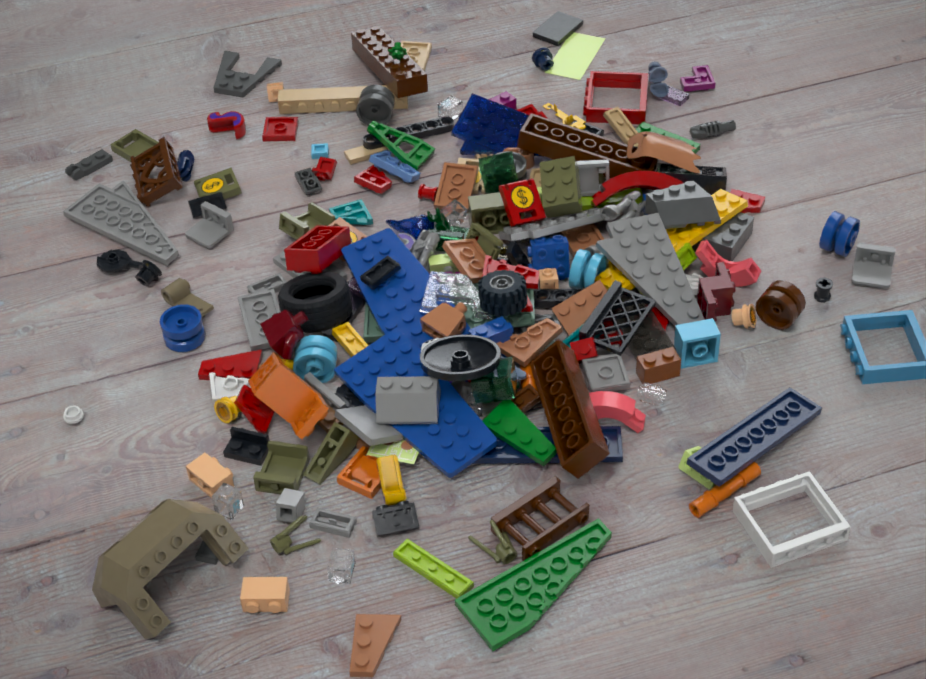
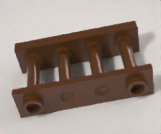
[491,476,590,561]

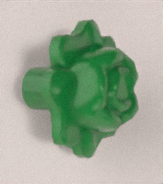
[388,42,407,60]

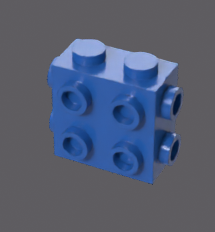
[527,235,570,280]
[468,316,514,358]

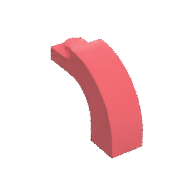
[695,239,761,287]
[589,391,646,433]

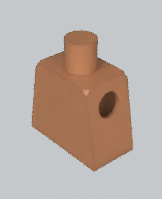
[420,302,467,338]

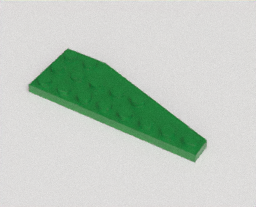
[455,518,612,651]

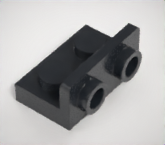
[223,427,270,466]
[372,501,419,537]

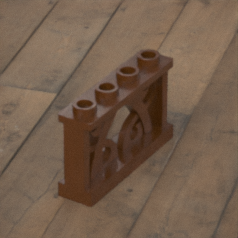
[130,137,183,207]

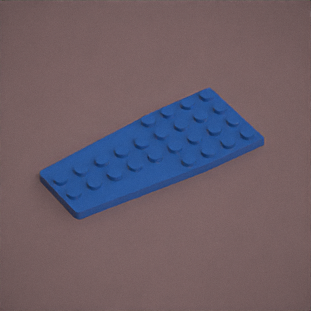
[341,228,471,351]
[334,327,497,478]

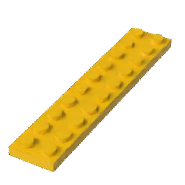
[595,189,748,291]

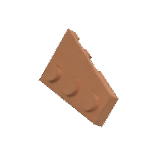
[349,614,401,677]

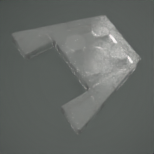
[419,271,493,319]

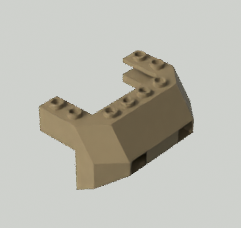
[92,499,249,639]

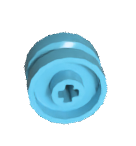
[569,249,607,289]
[293,335,338,383]

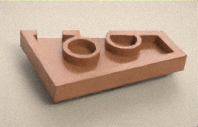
[551,280,607,336]
[496,318,563,367]

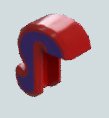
[207,111,246,140]

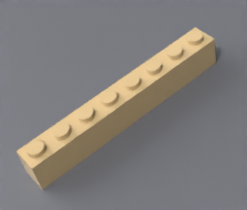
[278,85,408,114]

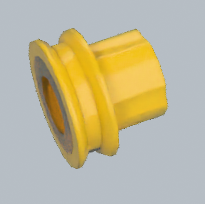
[214,395,241,423]

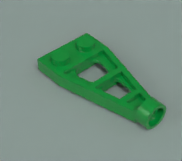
[367,120,436,170]

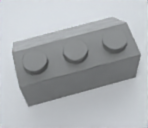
[375,376,441,424]

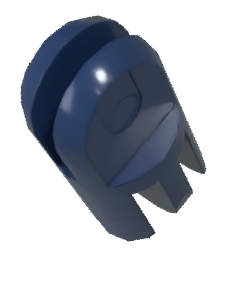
[177,150,195,182]

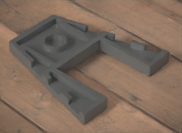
[213,51,282,98]

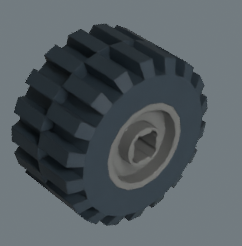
[478,270,527,316]

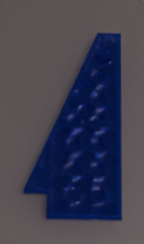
[451,93,540,156]

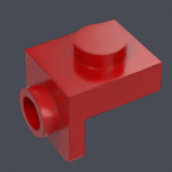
[312,157,337,181]
[570,337,598,364]

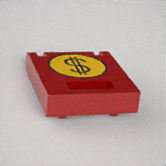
[499,178,546,227]

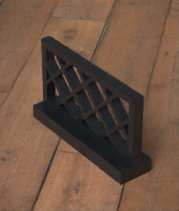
[579,280,656,356]

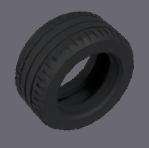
[278,271,353,333]

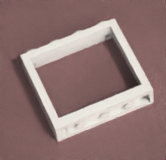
[732,471,850,568]

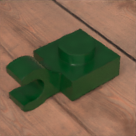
[427,208,451,239]

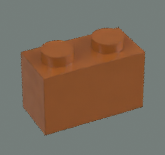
[636,347,681,386]

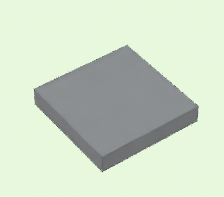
[582,354,630,392]

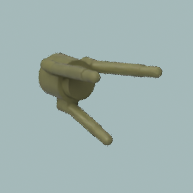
[270,515,321,555]
[468,520,517,564]

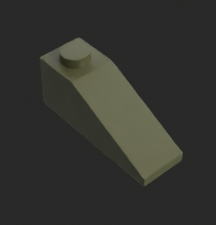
[303,422,360,485]

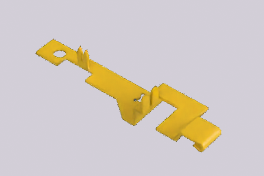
[542,103,586,130]

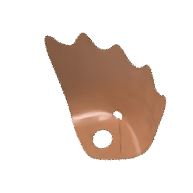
[627,131,701,173]

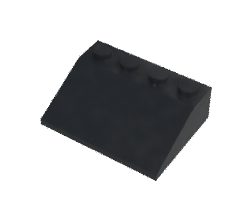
[656,163,727,195]

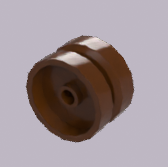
[755,280,806,330]

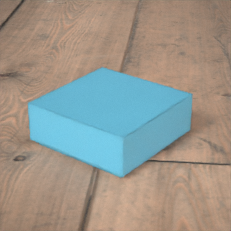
[311,143,329,159]

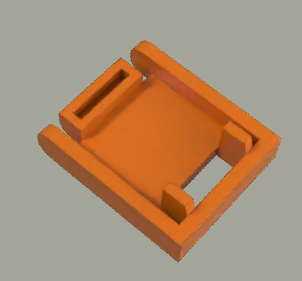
[337,446,381,499]

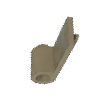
[161,278,214,317]

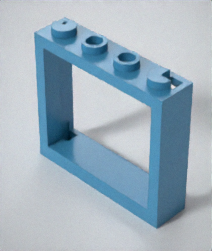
[840,310,926,385]

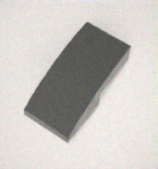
[295,168,322,195]

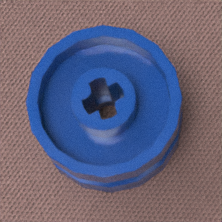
[819,211,860,257]
[160,304,206,352]

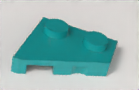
[329,199,373,225]

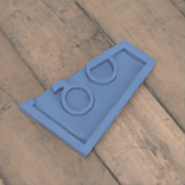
[369,150,421,183]

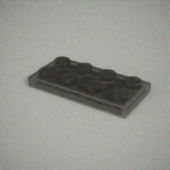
[612,294,676,361]

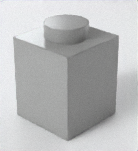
[276,488,305,523]

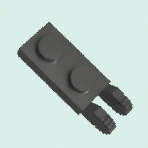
[65,149,113,180]

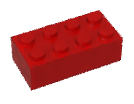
[284,225,351,274]

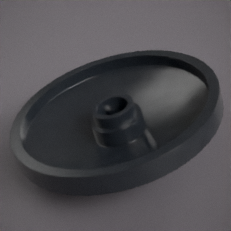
[420,335,501,381]

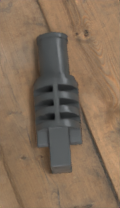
[689,120,736,139]

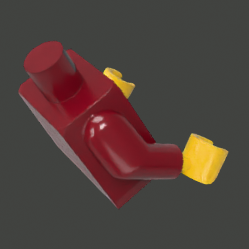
[260,310,308,370]

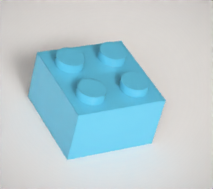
[674,318,721,369]

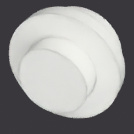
[63,405,84,424]

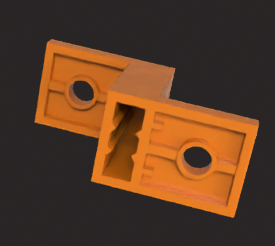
[248,351,329,439]

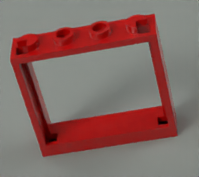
[583,71,648,125]

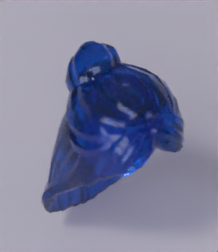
[386,214,435,240]

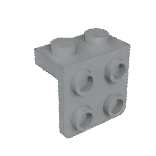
[185,201,234,248]
[852,243,896,288]

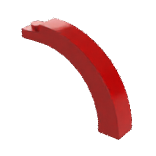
[591,171,683,208]

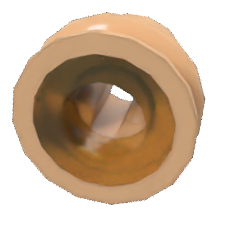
[732,303,757,329]

